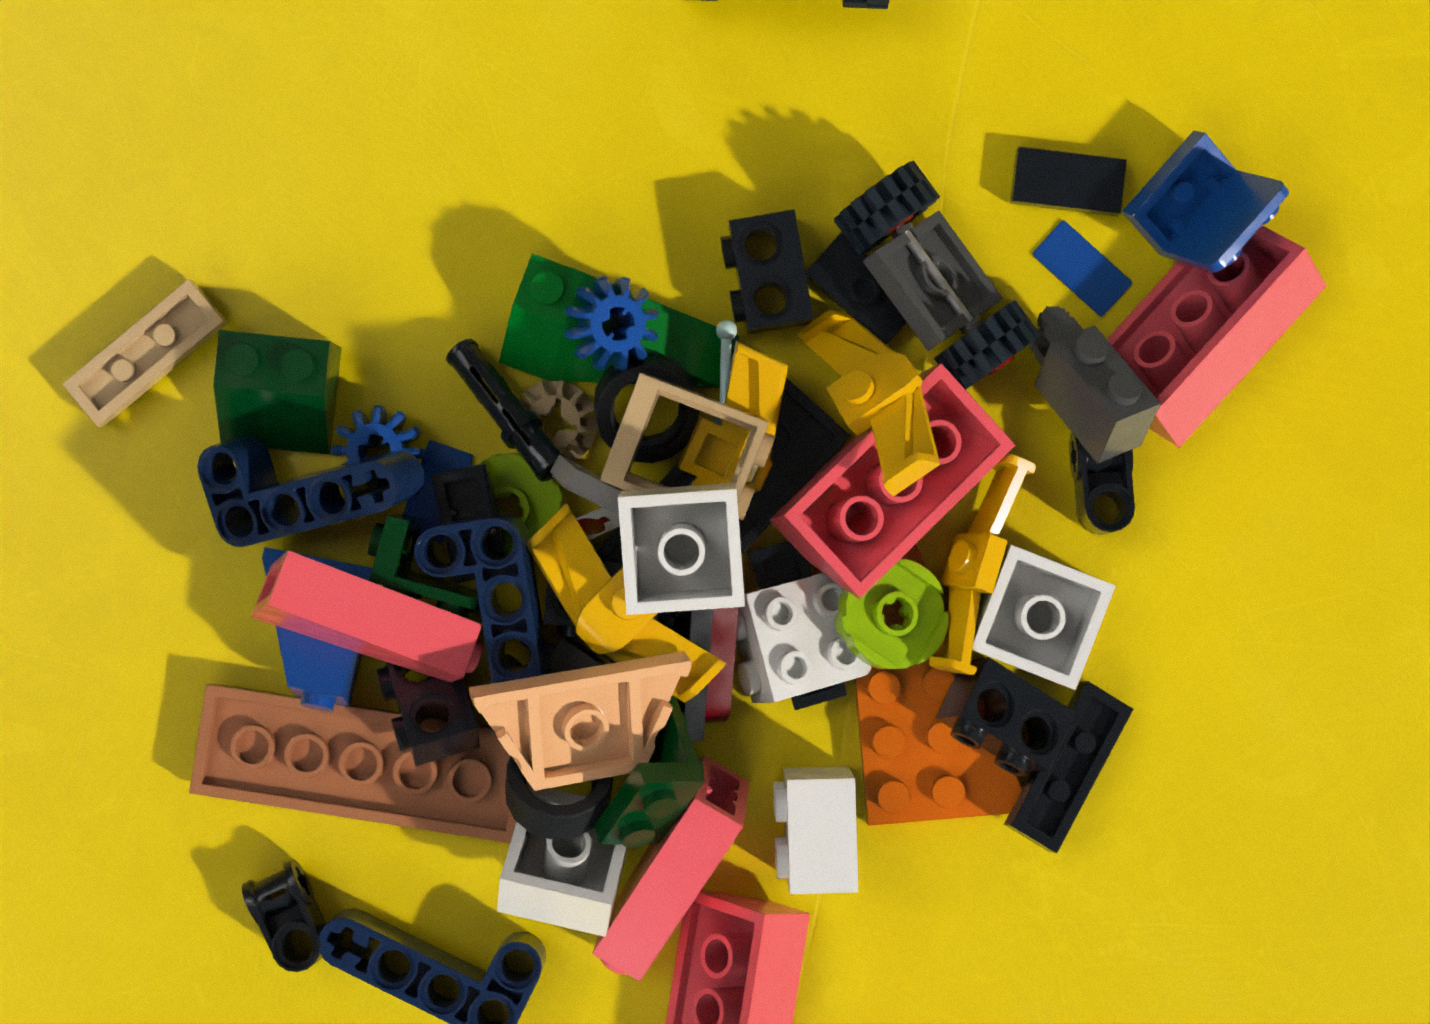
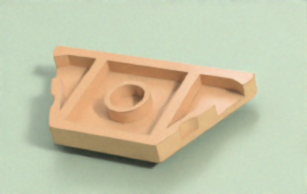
[469,651,691,791]

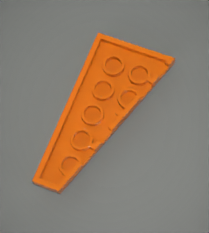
[854,544,1022,826]

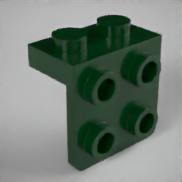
[368,513,480,617]
[594,696,705,848]

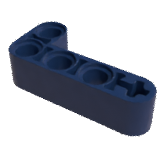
[197,435,425,547]
[414,514,551,684]
[319,908,546,1024]

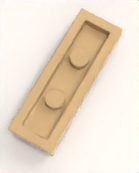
[62,279,228,427]

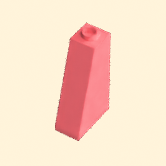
[251,550,483,682]
[592,755,750,981]

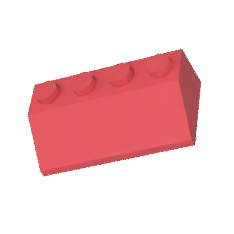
[1107,226,1327,448]
[769,363,1015,598]
[666,890,810,1024]

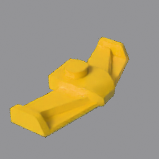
[797,310,940,496]
[677,341,788,493]
[929,454,1036,675]
[525,503,727,703]

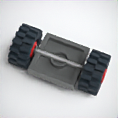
[834,160,1041,390]

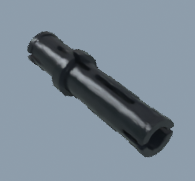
[446,338,566,482]

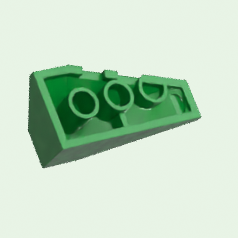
[499,253,740,388]

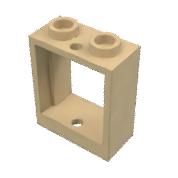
[600,372,776,521]

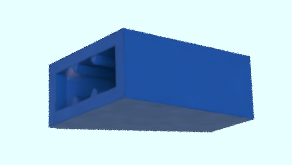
[262,547,379,712]

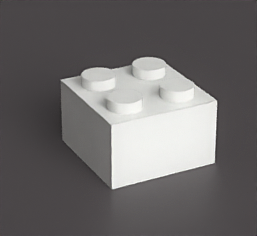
[618,483,745,615]
[972,545,1116,690]
[773,766,858,894]
[497,783,628,937]

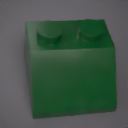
[213,330,342,455]

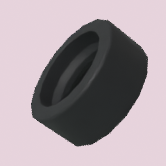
[594,353,700,463]
[505,756,613,839]

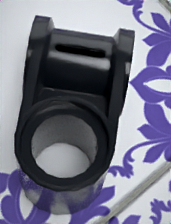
[1069,432,1135,535]
[242,859,327,972]

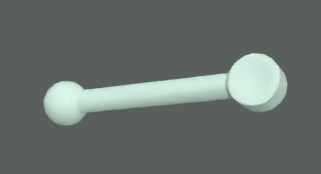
[713,320,737,424]

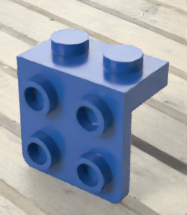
[1122,130,1289,272]

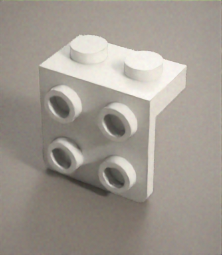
[736,573,871,703]

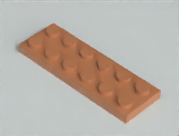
[189,683,516,843]

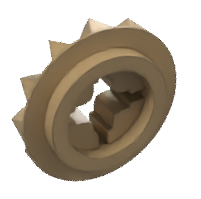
[519,380,598,462]

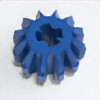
[564,276,659,371]
[330,405,426,488]

